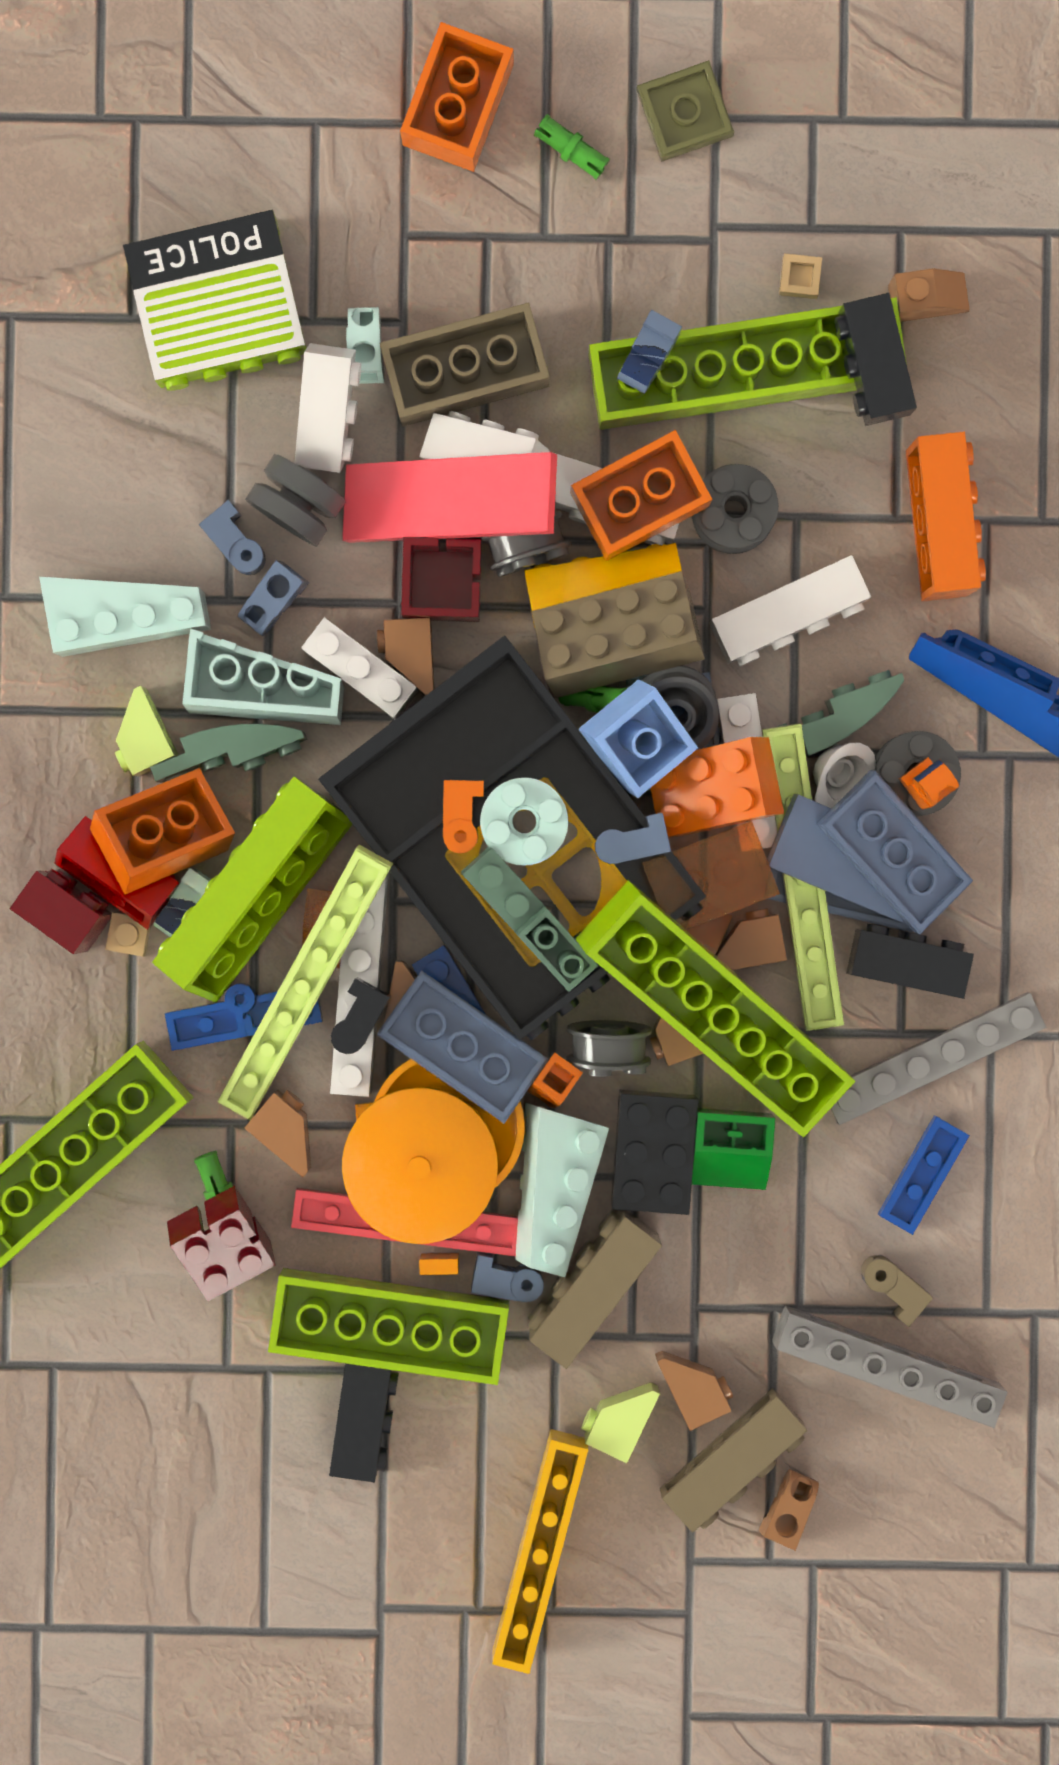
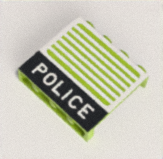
[123,209,307,391]

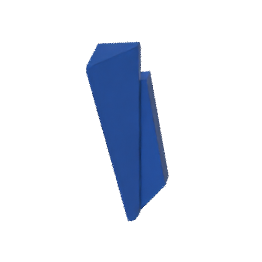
[909,629,1059,757]

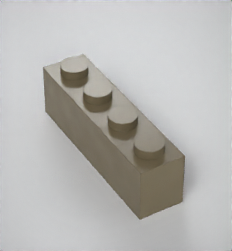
[660,1388,807,1533]

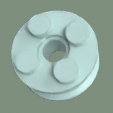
[480,778,568,865]

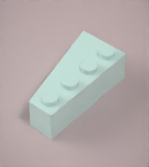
[182,628,344,725]
[515,1102,609,1277]

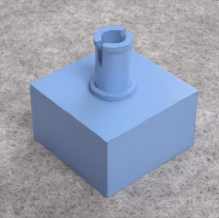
[579,679,698,798]

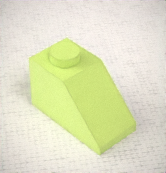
[115,686,178,777]
[581,1382,660,1463]

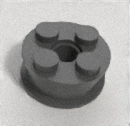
[692,464,779,554]
[480,511,572,577]
[641,665,719,750]
[875,731,961,817]
[566,1020,652,1077]

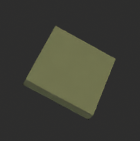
[637,60,734,162]

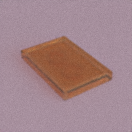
[642,821,780,930]

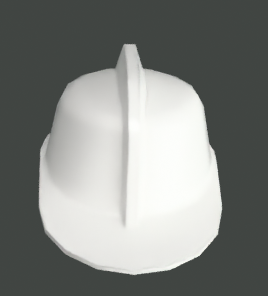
[813,742,876,809]

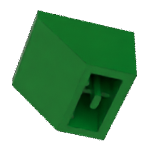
[692,1108,775,1190]

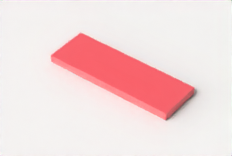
[342,452,557,543]

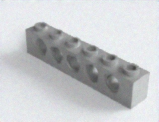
[772,1305,1008,1428]

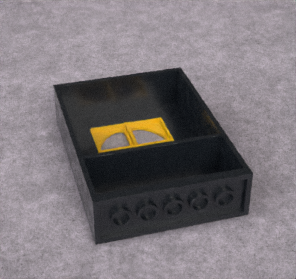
[318,635,706,1040]

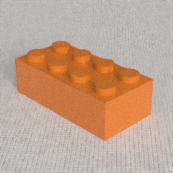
[906,431,986,602]

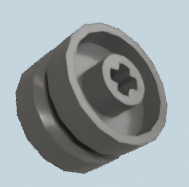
[245,454,346,547]

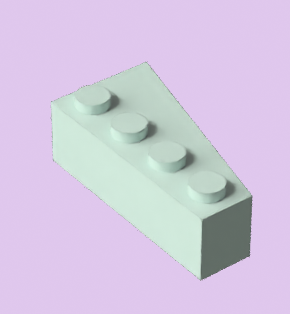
[39,577,211,657]

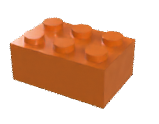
[400,22,514,172]
[570,430,713,561]
[650,737,784,838]
[90,768,235,894]

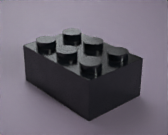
[611,1089,698,1215]

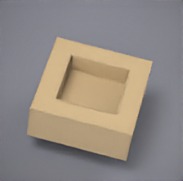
[779,253,822,299]
[105,912,151,957]

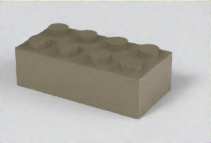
[379,302,550,427]
[532,571,705,698]
[528,1210,662,1370]

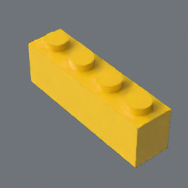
[524,543,682,628]

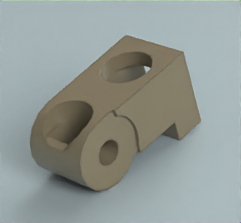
[861,1255,933,1327]

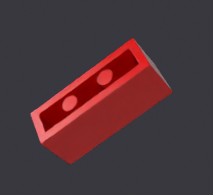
[54,816,179,930]

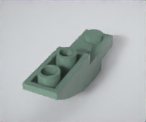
[776,670,905,757]
[150,724,308,783]
[461,847,598,992]

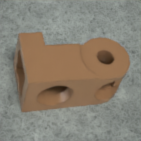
[758,1469,819,1551]

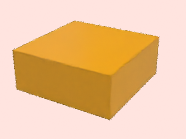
[419,1253,459,1275]

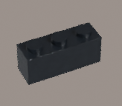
[834,293,917,426]
[846,923,974,999]
[329,1363,399,1483]

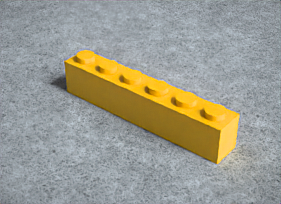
[492,1429,588,1674]

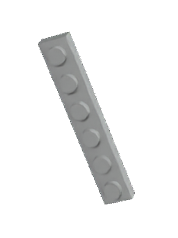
[831,992,1047,1125]

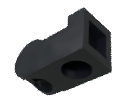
[331,977,391,1054]

